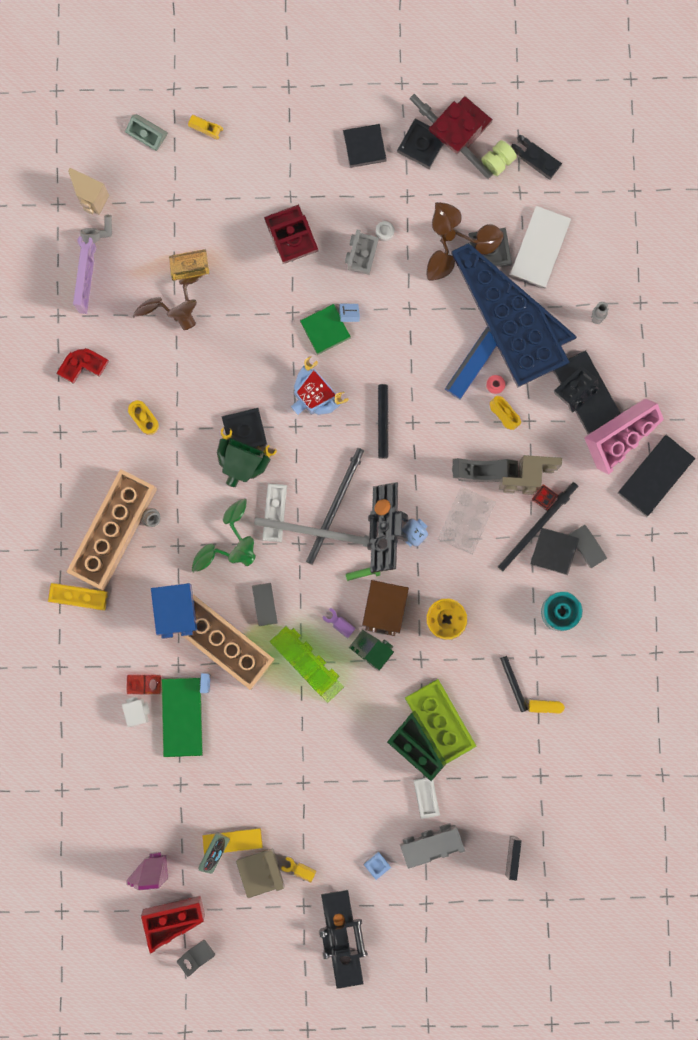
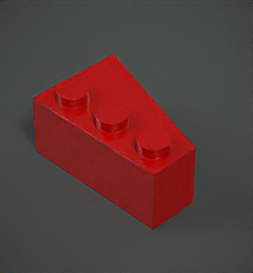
[141,896,205,954]

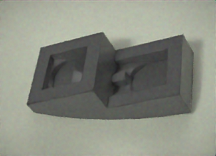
[568,524,607,568]
[252,583,278,626]

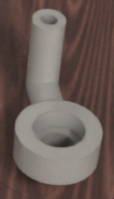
[80,214,112,244]

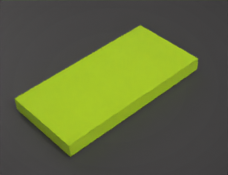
[405,679,477,763]

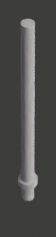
[254,517,369,547]

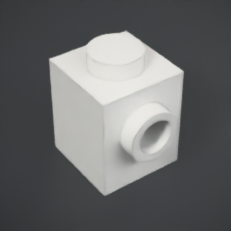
[122,697,150,727]

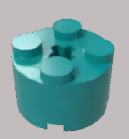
[541,592,583,631]

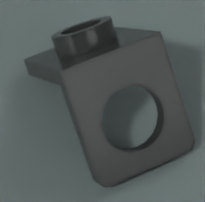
[177,940,215,977]

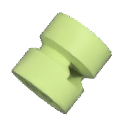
[481,140,517,176]

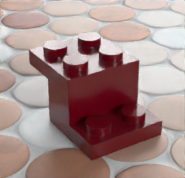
[429,96,493,154]
[264,204,319,264]

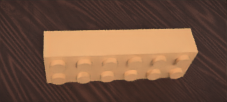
[67,469,157,591]
[179,594,275,690]

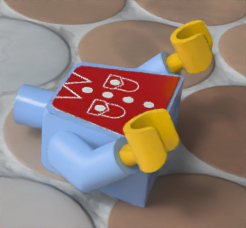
[291,356,349,415]

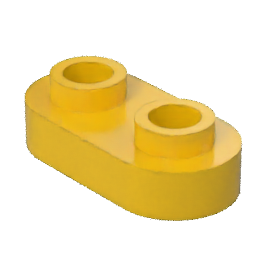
[489,395,521,430]
[128,400,159,435]

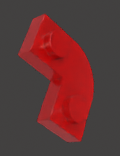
[56,348,109,384]

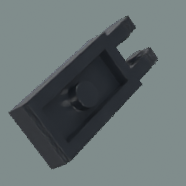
[511,135,562,180]

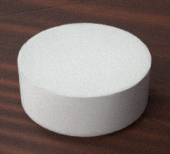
[376,221,394,241]

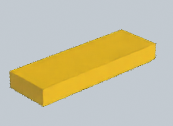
[47,583,109,611]
[202,828,263,855]

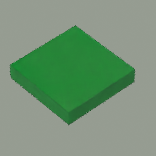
[300,304,351,355]

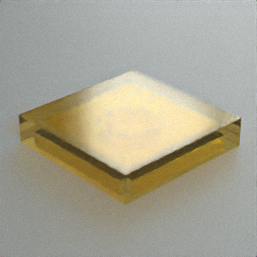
[169,249,210,281]

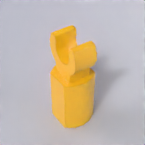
[281,856,316,883]

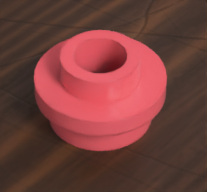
[486,375,505,394]

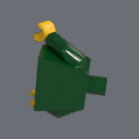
[217,427,277,487]

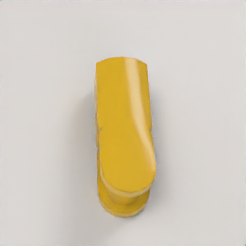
[188,114,223,140]
[528,699,565,714]

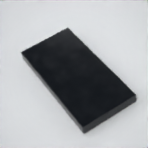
[553,350,621,434]
[617,435,696,517]

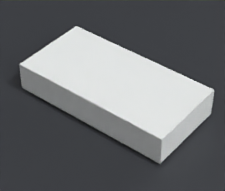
[413,778,440,819]

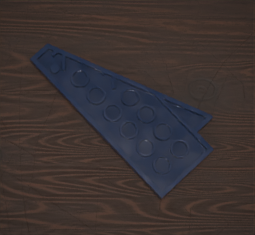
[451,243,577,388]

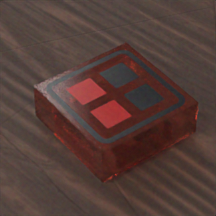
[532,484,558,511]

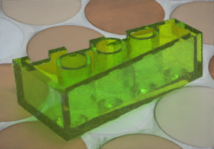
[269,626,344,703]

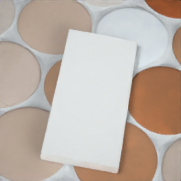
[510,206,571,289]

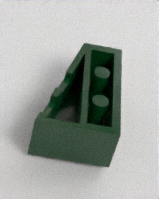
[349,630,394,671]
[387,711,447,781]

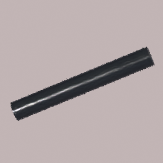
[500,656,528,713]

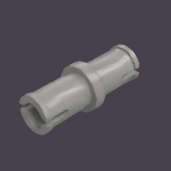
[591,302,609,324]

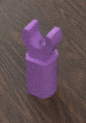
[322,608,356,639]

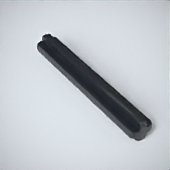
[378,384,388,459]

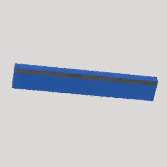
[445,327,497,400]

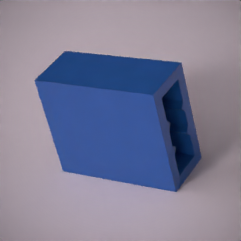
[151,583,197,639]

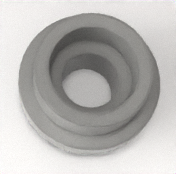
[141,508,160,527]

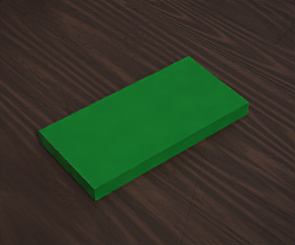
[161,678,203,757]

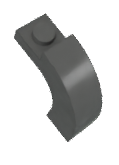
[452,458,518,482]

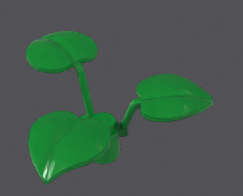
[192,498,256,573]

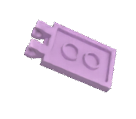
[73,236,96,314]

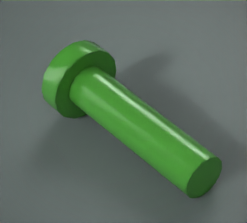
[346,567,381,581]

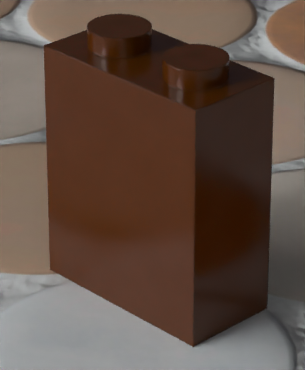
[362,580,409,636]

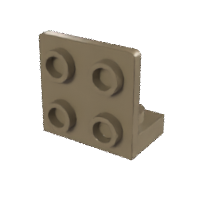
[236,848,285,898]

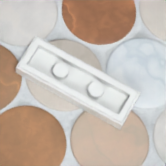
[263,483,287,543]

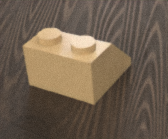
[68,168,110,215]

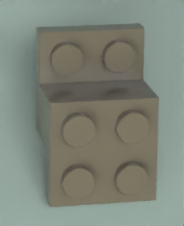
[499,455,562,495]

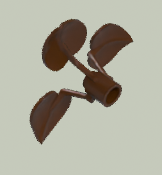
[426,202,504,281]
[132,268,209,330]

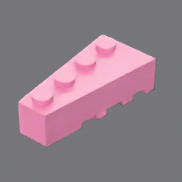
[584,399,664,475]

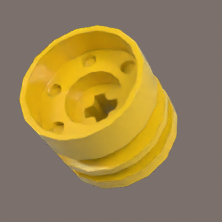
[426,598,467,640]

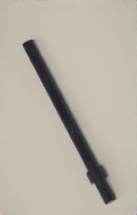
[498,482,579,572]

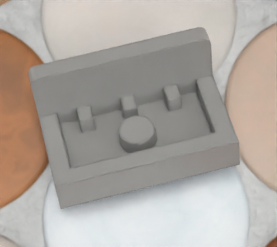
[345,230,379,275]

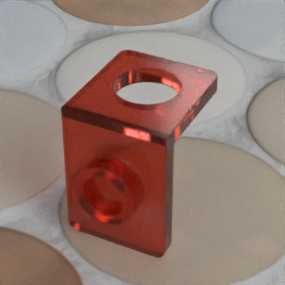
[127,675,161,695]

